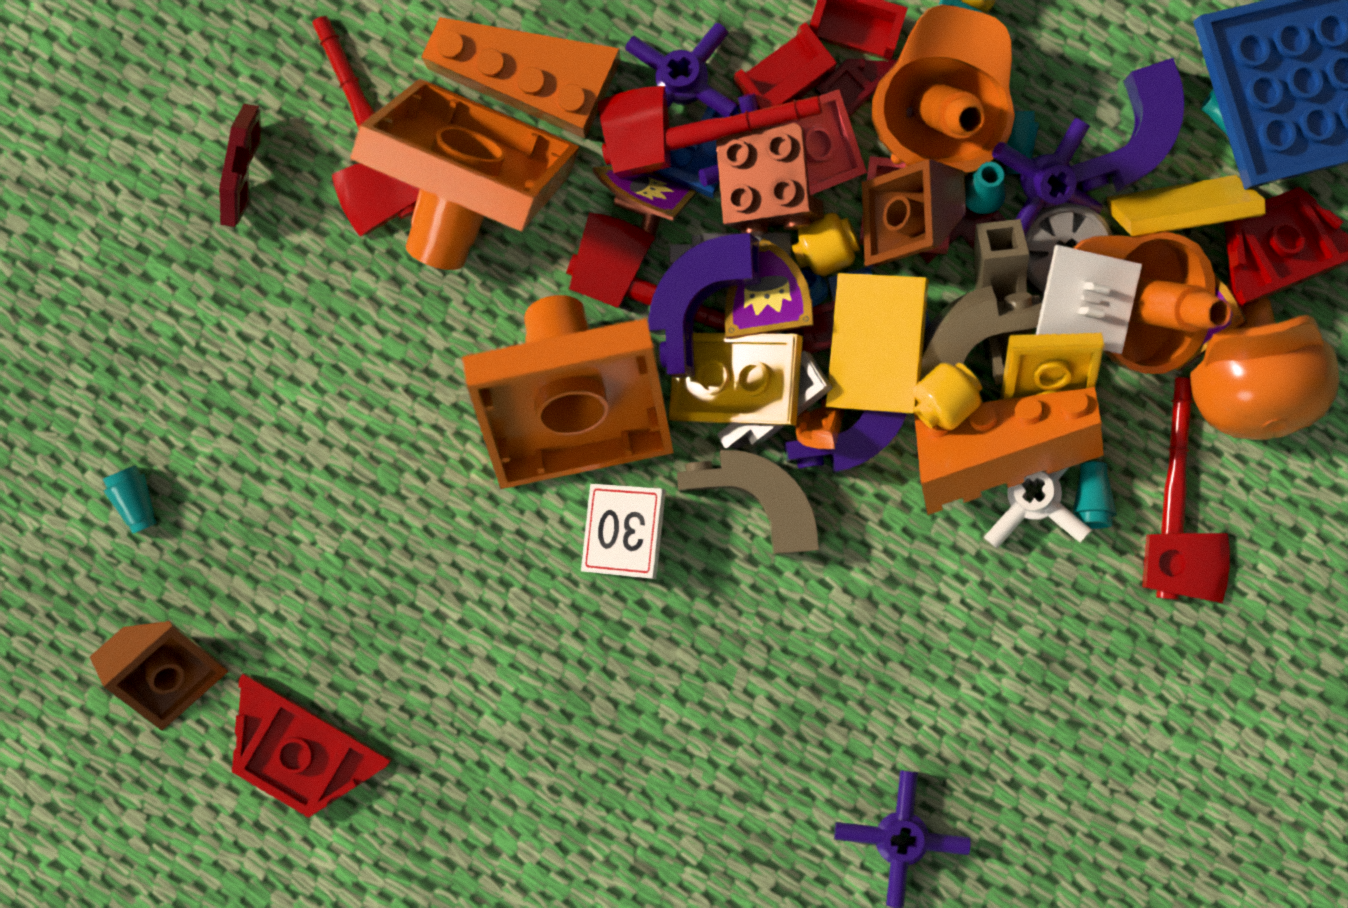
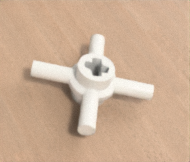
[984,467,1092,549]

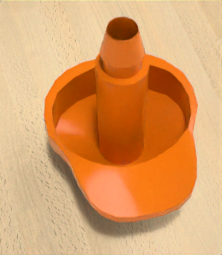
[872,4,1015,177]
[1073,231,1231,374]
[1190,272,1339,440]

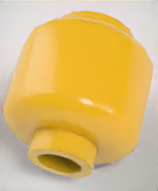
[792,212,861,277]
[914,363,982,430]

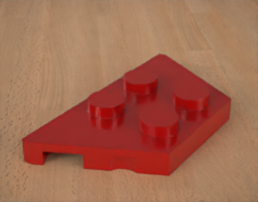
[1224,187,1348,308]
[232,673,393,818]

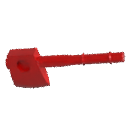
[312,15,420,237]
[598,86,822,179]
[566,212,778,334]
[1142,377,1230,604]

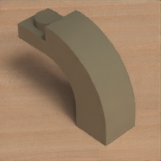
[974,219,1033,385]
[920,286,1042,381]
[677,450,819,555]

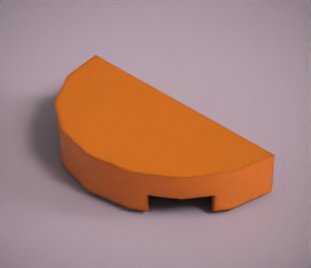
[795,398,845,449]

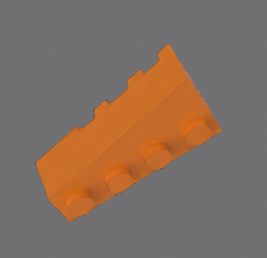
[421,17,621,139]
[914,387,1104,515]

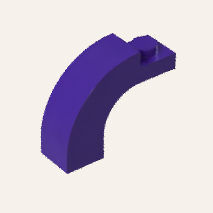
[1070,58,1184,193]
[648,233,761,378]
[785,410,907,473]

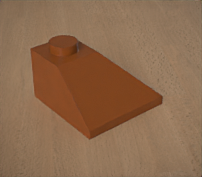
[862,158,966,269]
[90,621,229,731]

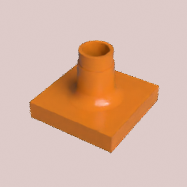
[350,79,580,270]
[462,295,674,489]

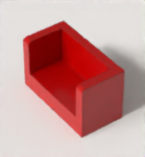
[809,0,908,61]
[733,22,837,109]

